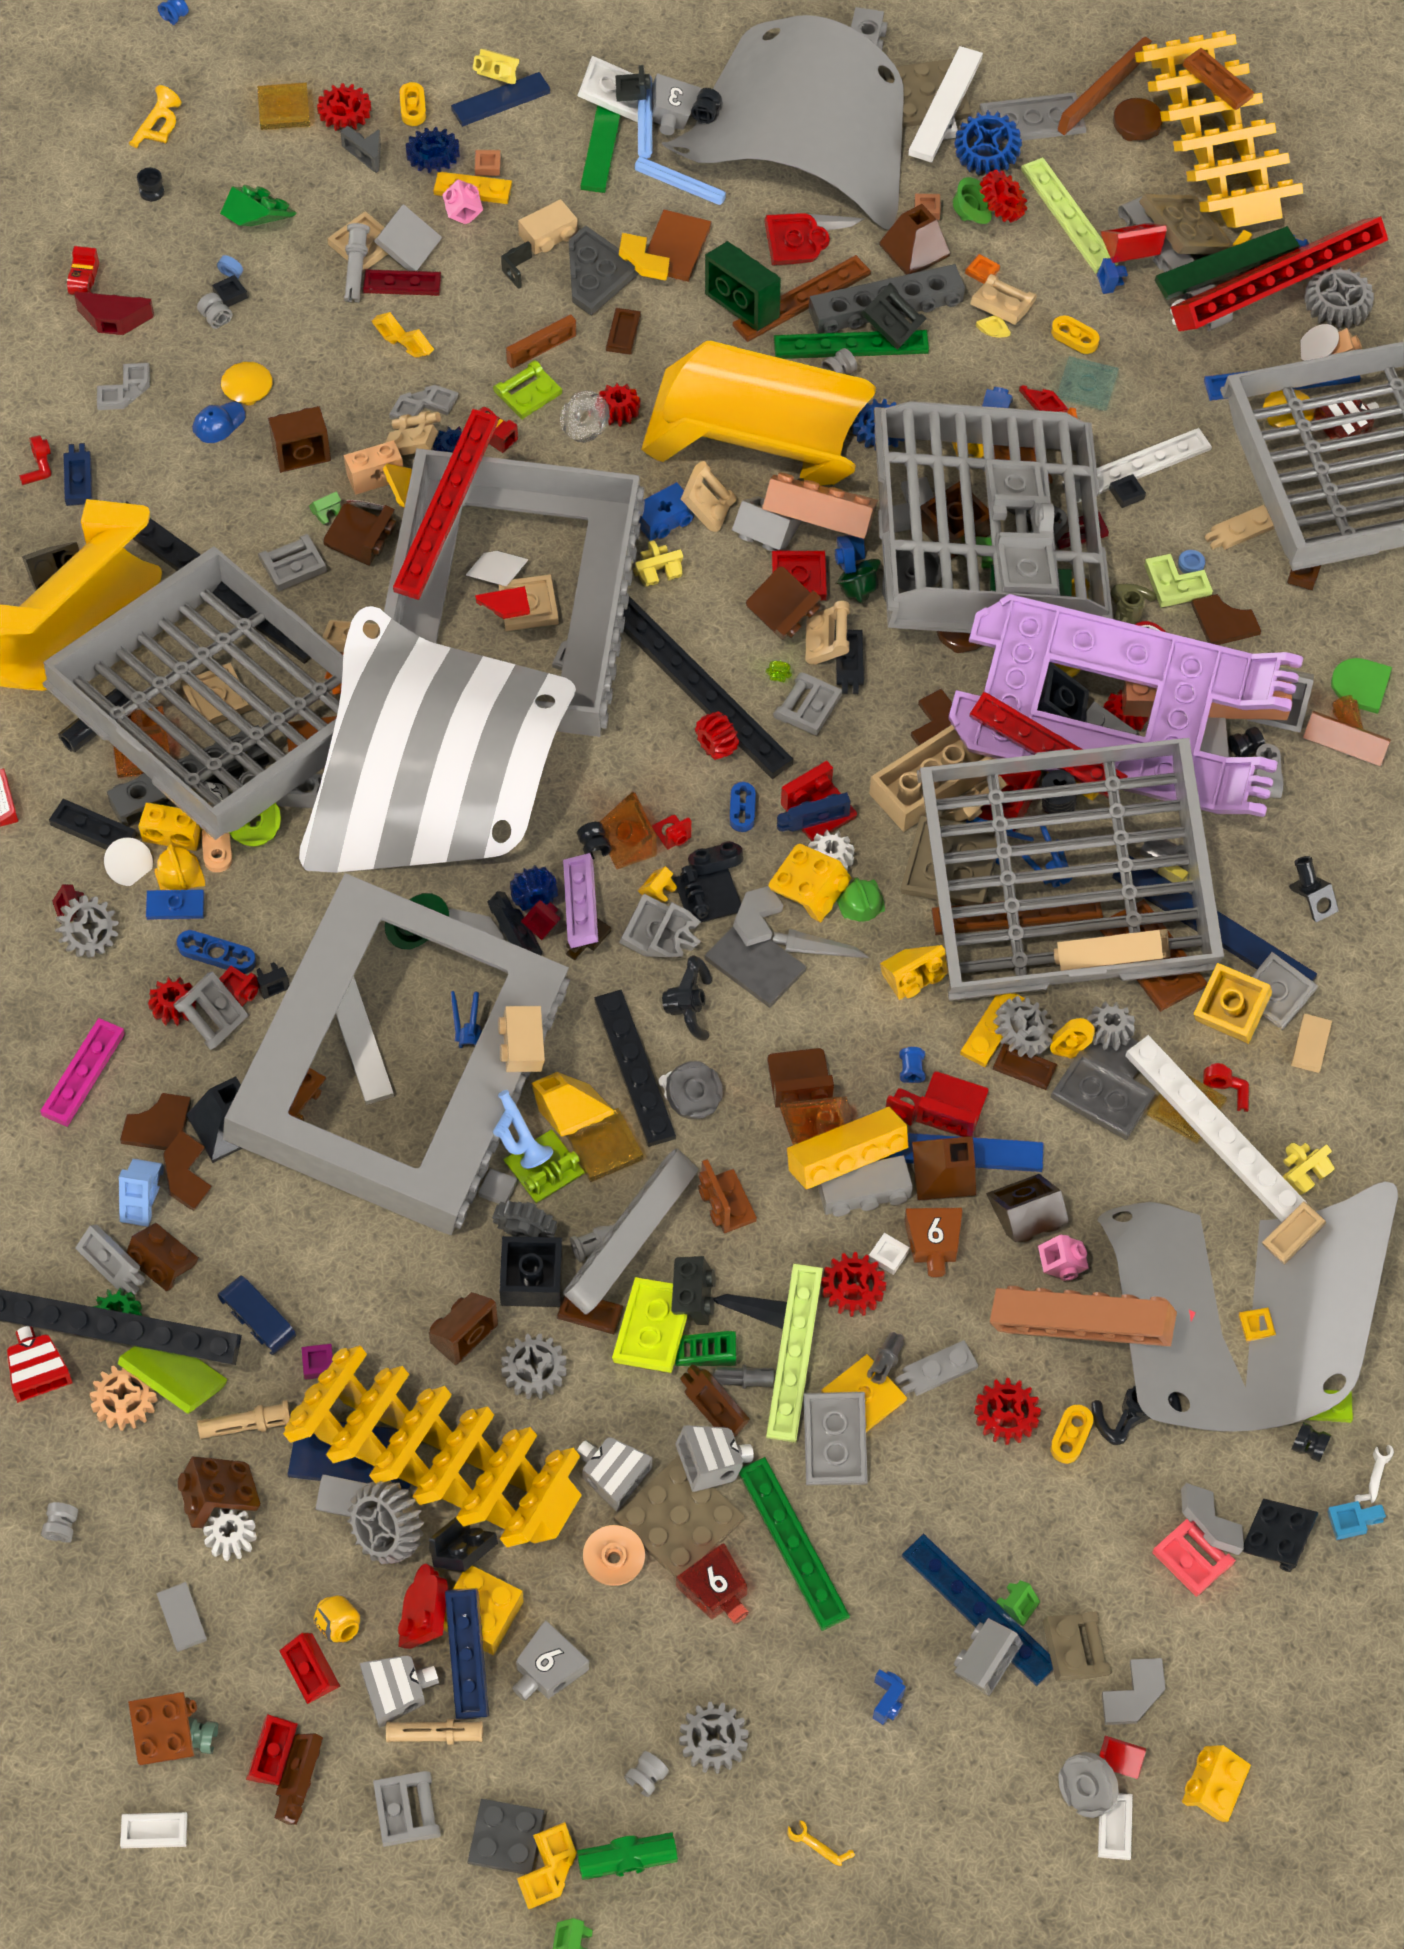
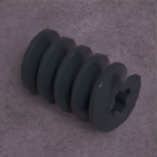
[1042,770,1077,814]

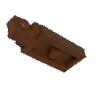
[274,1733,323,1825]

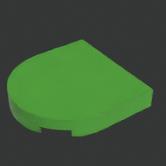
[1331,658,1392,714]

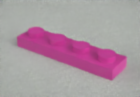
[40,1018,125,1127]

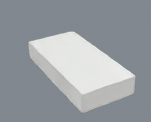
[1098,1793,1133,1860]
[120,1812,187,1848]

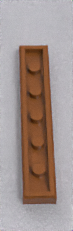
[1057,36,1152,135]
[733,255,871,342]
[931,901,1103,935]

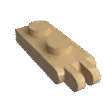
[1205,505,1275,550]

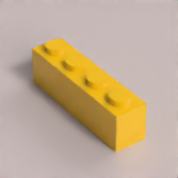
[787,1107,908,1190]

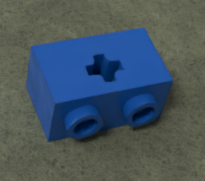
[639,482,694,541]

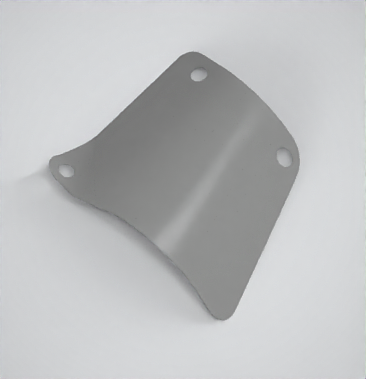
[662,15,904,230]
[1098,1182,1398,1432]

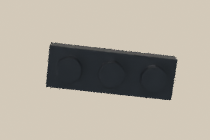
[49,799,137,850]

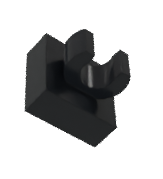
[257,962,290,1000]

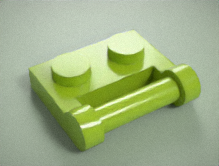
[493,360,562,419]

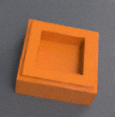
[965,254,1000,284]

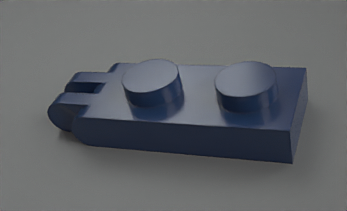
[63,443,93,506]
[777,792,851,832]

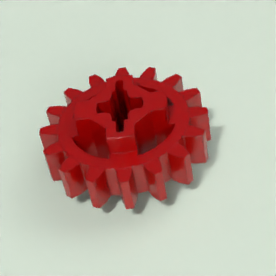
[317,83,371,131]
[980,169,1028,223]
[821,1252,886,1317]
[974,1378,1041,1445]

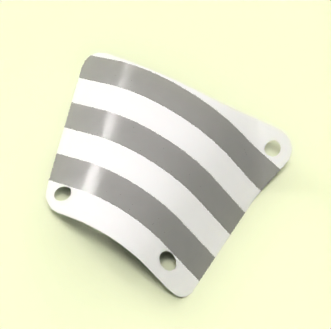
[299,606,576,873]

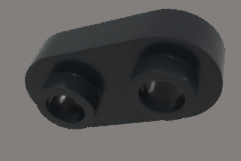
[688,841,744,875]

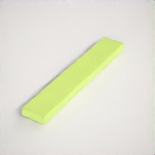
[1021,157,1118,274]
[766,1264,823,1442]

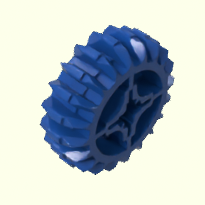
[954,110,1022,175]

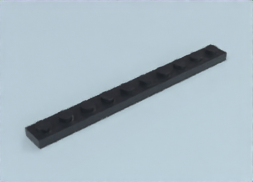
[125,501,311,664]
[623,596,793,779]
[0,1289,242,1365]

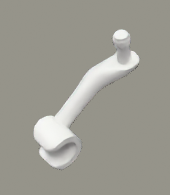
[1355,1445,1394,1503]

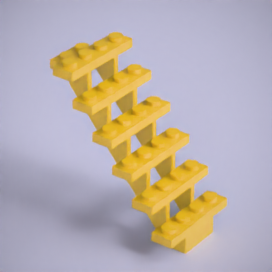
[1135,30,1303,228]
[283,1345,582,1547]

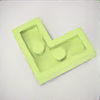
[1144,554,1213,608]

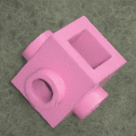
[442,179,483,224]
[1038,1235,1089,1281]

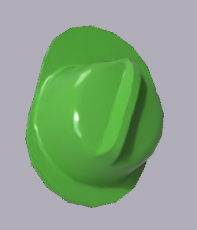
[952,177,992,224]
[837,877,885,922]

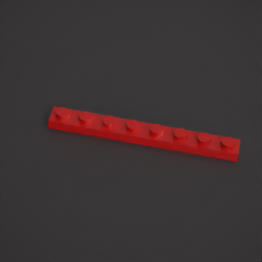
[393,409,498,600]

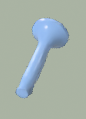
[493,1090,553,1169]

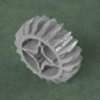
[1304,266,1374,330]
[347,1480,424,1565]

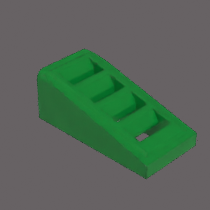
[675,1331,736,1366]

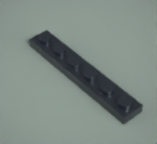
[594,989,676,1147]

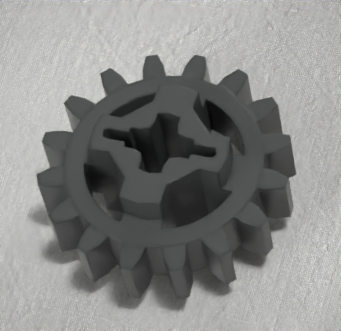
[492,1201,557,1237]

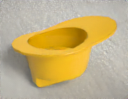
[155,844,205,890]

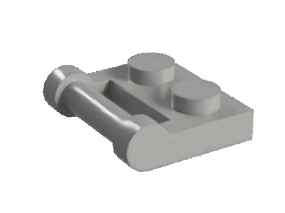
[258,534,327,592]
[773,673,842,736]
[173,972,248,1050]
[373,1771,441,1847]

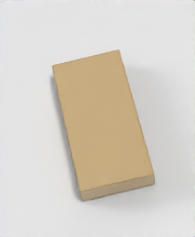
[1291,1013,1332,1073]
[1262,1201,1326,1265]

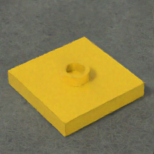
[821,1354,907,1432]

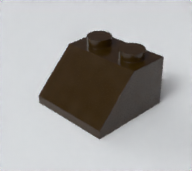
[986,1174,1069,1242]

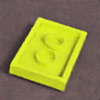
[612,1277,688,1373]

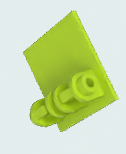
[503,1129,585,1204]

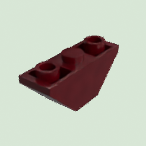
[74,292,154,335]

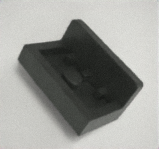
[671,1256,716,1325]

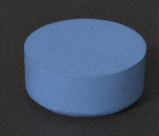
[217,255,243,279]
[1178,550,1205,574]

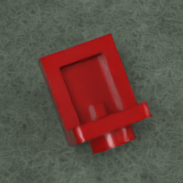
[219,966,259,1007]

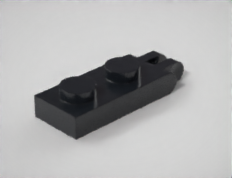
[835,630,864,694]

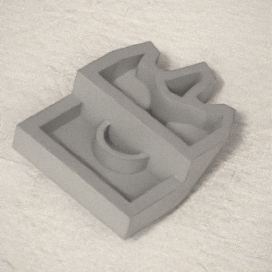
[619,894,701,957]

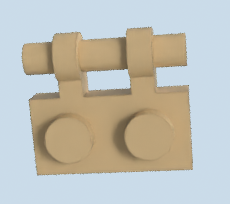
[385,411,441,456]

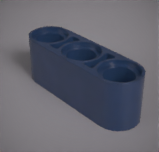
[217,1275,296,1355]

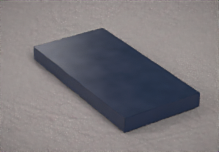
[288,1422,417,1491]

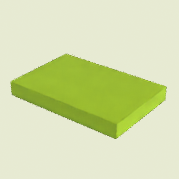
[118,1346,227,1414]

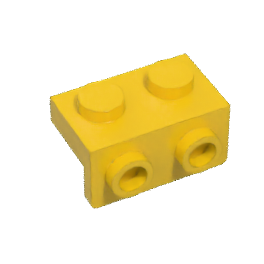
[1182,1745,1251,1822]

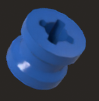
[157,0,189,25]

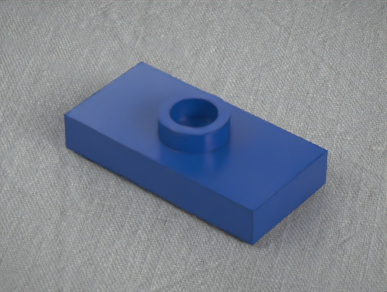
[146,890,205,920]

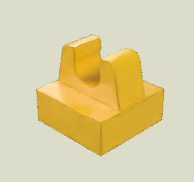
[638,866,677,903]

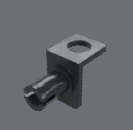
[1289,856,1338,923]

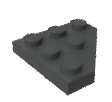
[569,225,639,315]

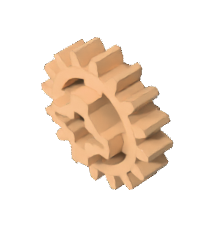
[90,1366,158,1431]

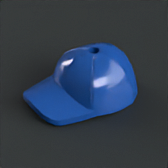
[192,402,246,443]

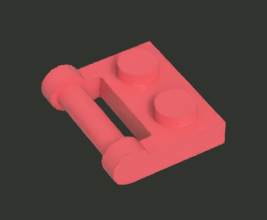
[1152,1519,1236,1597]

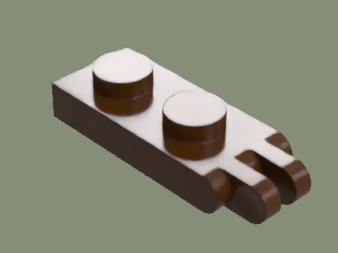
[680,1364,750,1438]

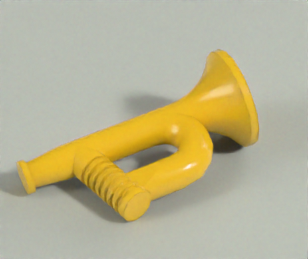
[129,85,182,148]

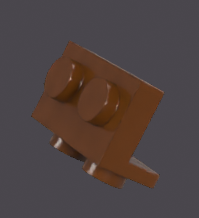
[126,1223,199,1291]

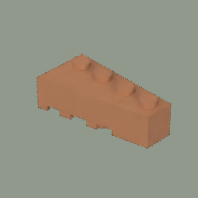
[762,472,878,539]

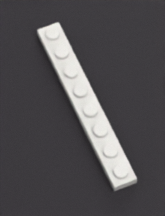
[1125,1035,1307,1222]

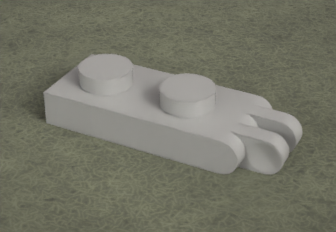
[75,1224,145,1295]
[895,1340,978,1396]

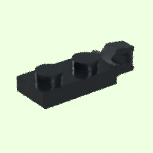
[487,891,543,956]

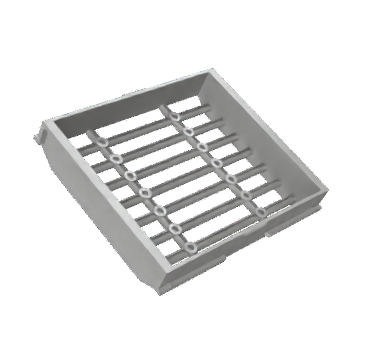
[1220,342,1404,571]
[874,401,1113,633]
[43,546,343,840]
[917,738,1224,1001]

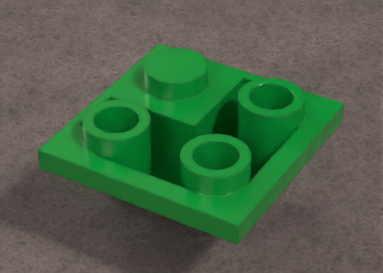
[220,185,297,227]

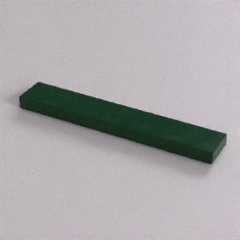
[1154,226,1300,300]

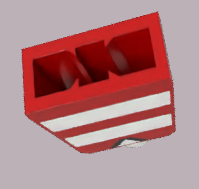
[7,1326,73,1403]

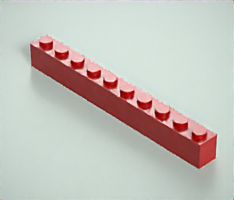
[1170,216,1388,332]

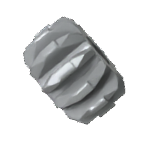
[1087,1001,1135,1051]

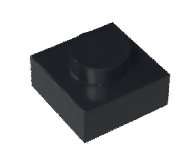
[212,275,248,307]
[1109,474,1146,508]

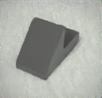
[340,126,381,173]

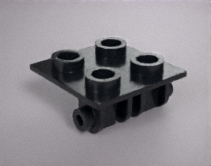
[673,865,741,923]
[1242,1498,1318,1572]

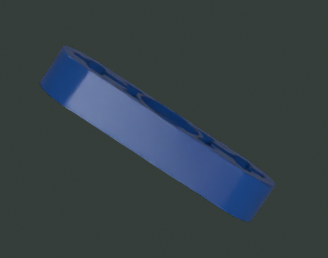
[177,930,256,974]

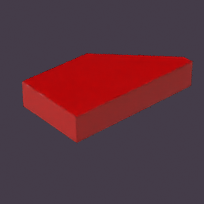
[1019,385,1068,413]
[475,586,530,619]

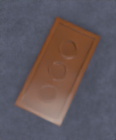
[1100,899,1208,1012]

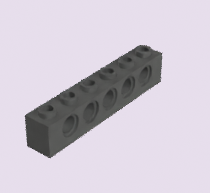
[809,264,965,334]
[107,725,275,827]

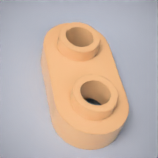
[201,829,232,872]

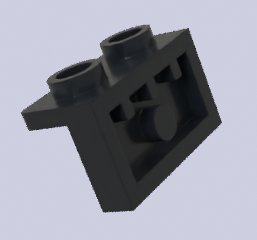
[429,1517,498,1572]

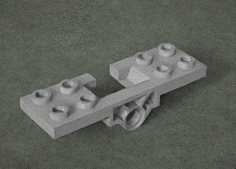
[984,460,1058,595]

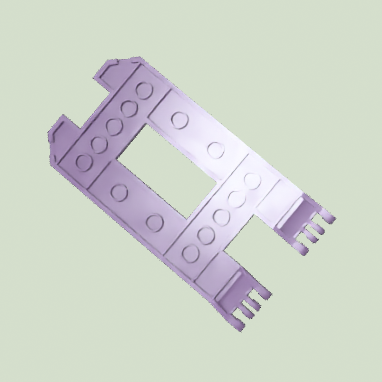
[949,594,1303,817]

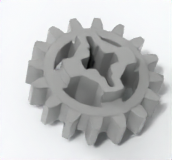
[55,895,119,958]
[993,996,1055,1058]
[501,1334,567,1399]
[679,1702,748,1774]

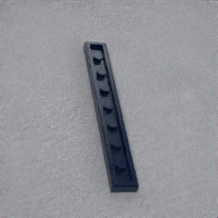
[1112,855,1317,981]

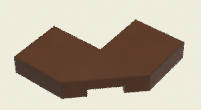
[911,689,952,746]
[163,1131,212,1211]

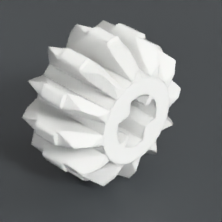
[808,830,855,871]
[203,1508,257,1561]

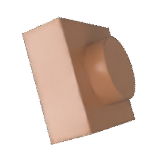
[475,150,501,176]
[914,193,940,220]

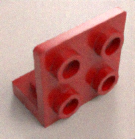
[781,760,857,842]
[916,1071,989,1137]

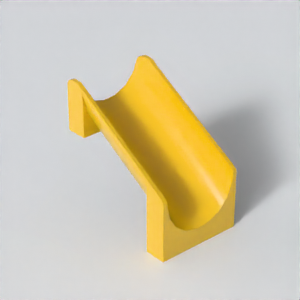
[641,341,876,486]
[0,499,162,691]

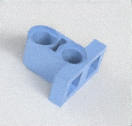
[119,1159,164,1227]

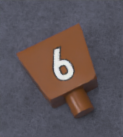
[904,1208,962,1277]

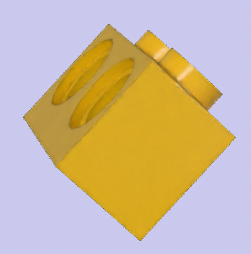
[139,802,202,851]

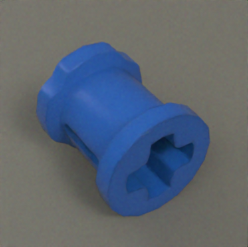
[899,1047,926,1083]

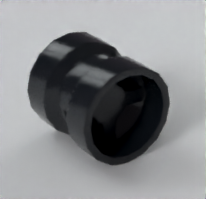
[691,88,722,124]
[137,167,164,202]
[1228,727,1265,757]
[577,821,612,859]
[1291,1422,1331,1462]

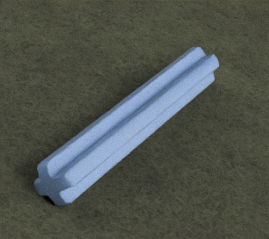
[638,76,653,159]
[635,157,726,205]

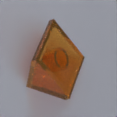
[600,792,657,870]

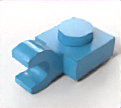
[1327,1501,1386,1540]

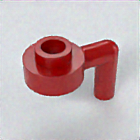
[19,435,52,485]
[1203,1063,1249,1112]

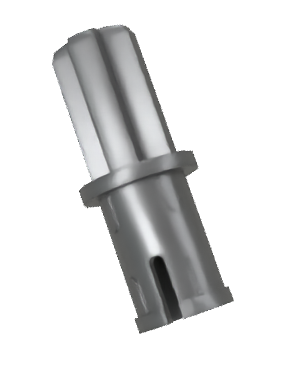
[867,1332,904,1384]
[713,1365,774,1389]

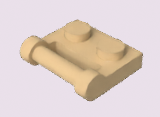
[971,274,1037,325]
[681,461,737,532]
[805,601,850,665]

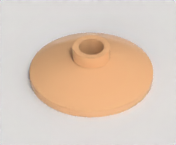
[583,1525,645,1586]

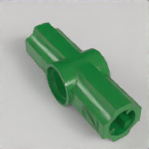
[577,1832,678,1880]

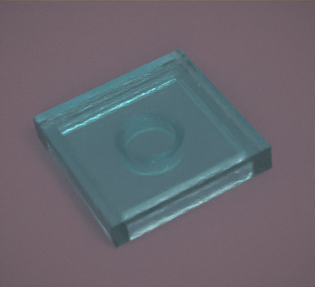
[1057,356,1119,411]

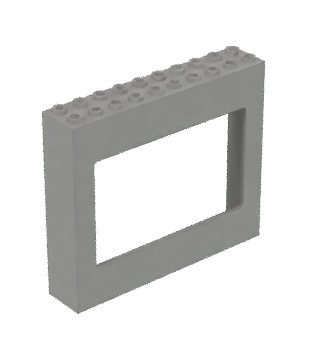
[379,448,645,737]
[223,873,570,1235]

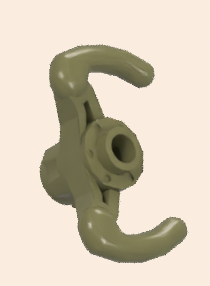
[1110,583,1156,625]

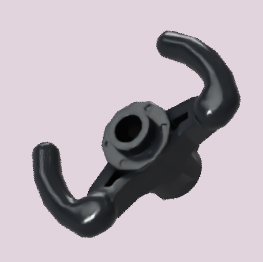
[662,955,713,1040]
[1091,1386,1182,1445]

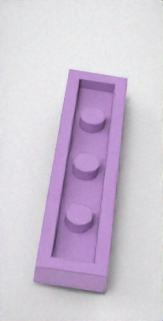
[563,853,598,948]

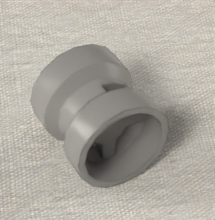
[197,293,232,329]
[821,348,857,375]
[41,1502,79,1543]
[624,1751,669,1797]

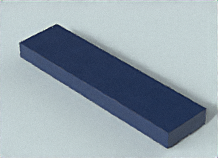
[451,72,550,127]
[445,1588,489,1719]

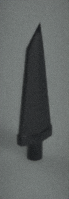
[713,1294,787,1330]

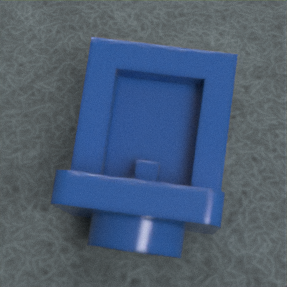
[982,387,1013,408]
[835,535,865,574]
[873,1669,906,1725]

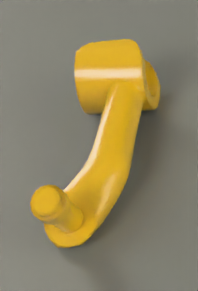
[787,1820,855,1866]

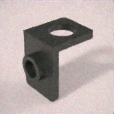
[501,241,532,289]

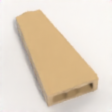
[1054,929,1171,971]

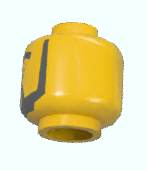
[314,1595,361,1643]

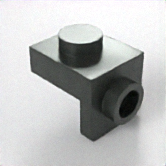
[615,65,651,102]

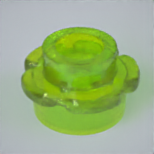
[765,661,792,683]

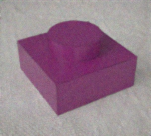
[301,1344,333,1379]

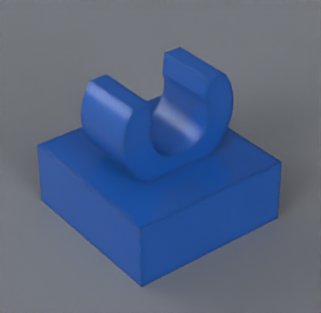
[1097,258,1128,294]

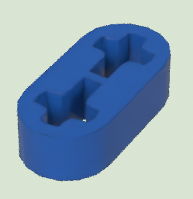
[730,782,756,832]

